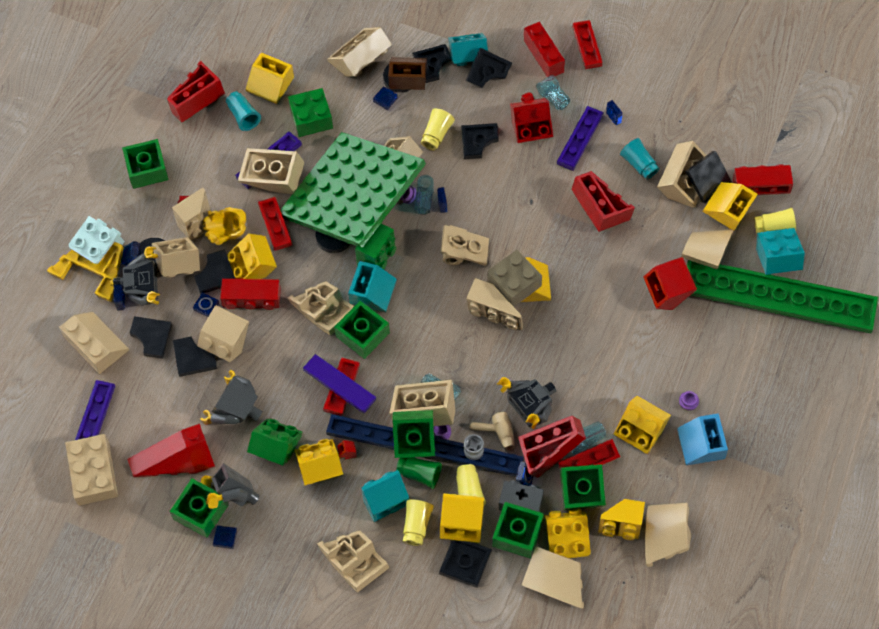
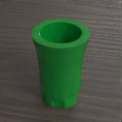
[396,457,442,489]

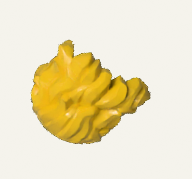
[203,207,246,245]

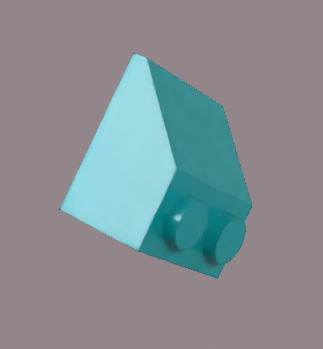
[448,33,488,66]

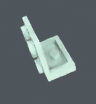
[69,216,125,264]

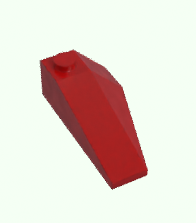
[127,423,215,477]

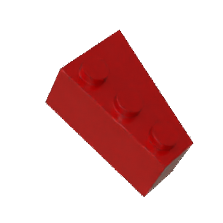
[167,61,225,123]
[571,171,635,232]
[518,415,586,478]

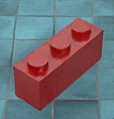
[524,21,565,79]
[733,164,793,195]
[220,278,281,310]

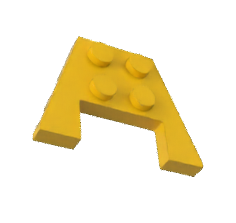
[47,242,124,302]

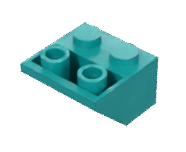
[348,261,397,313]
[361,470,410,522]

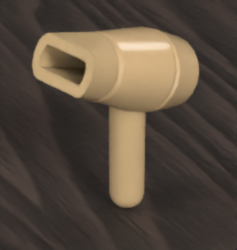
[469,412,515,451]

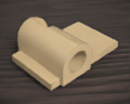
[441,225,489,266]

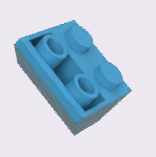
[677,413,728,466]

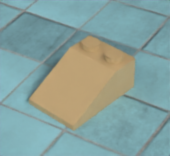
[238,148,304,194]

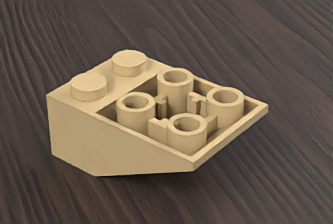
[466,278,523,330]

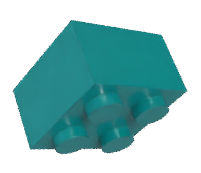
[756,228,805,275]

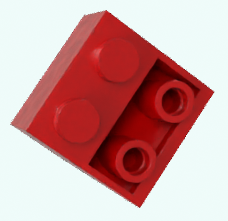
[510,98,553,143]
[643,257,697,310]

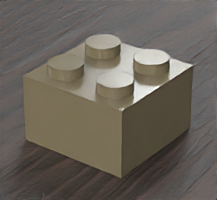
[487,250,542,307]

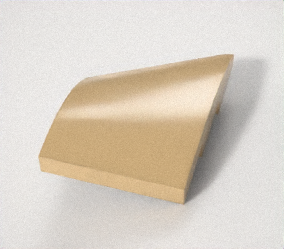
[681,230,734,270]
[288,281,354,336]
[645,503,691,567]
[317,531,389,593]
[522,546,584,609]

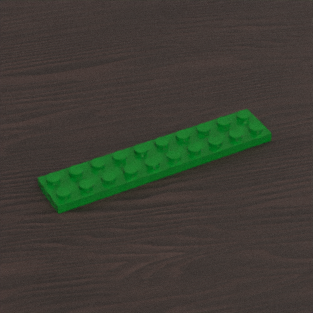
[687,260,878,334]

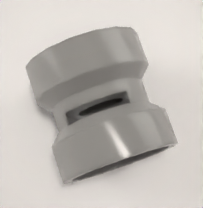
[464,434,484,460]

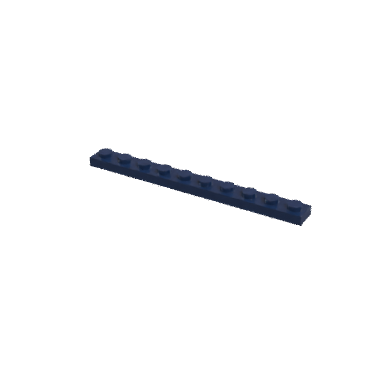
[326,414,524,477]

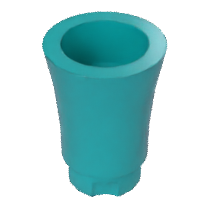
[226,91,261,131]
[620,138,660,180]

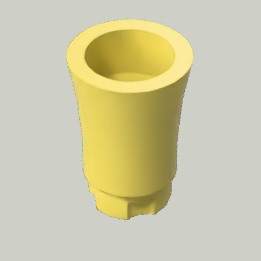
[421,108,455,151]
[754,208,796,233]
[456,464,486,506]
[403,500,434,546]

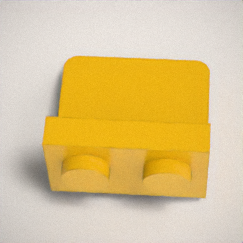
[544,509,591,558]

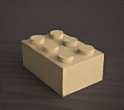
[65,434,118,506]

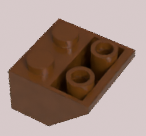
[388,57,427,90]

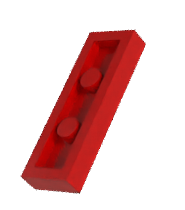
[572,20,603,70]
[258,197,292,251]
[323,357,360,416]
[557,439,620,469]

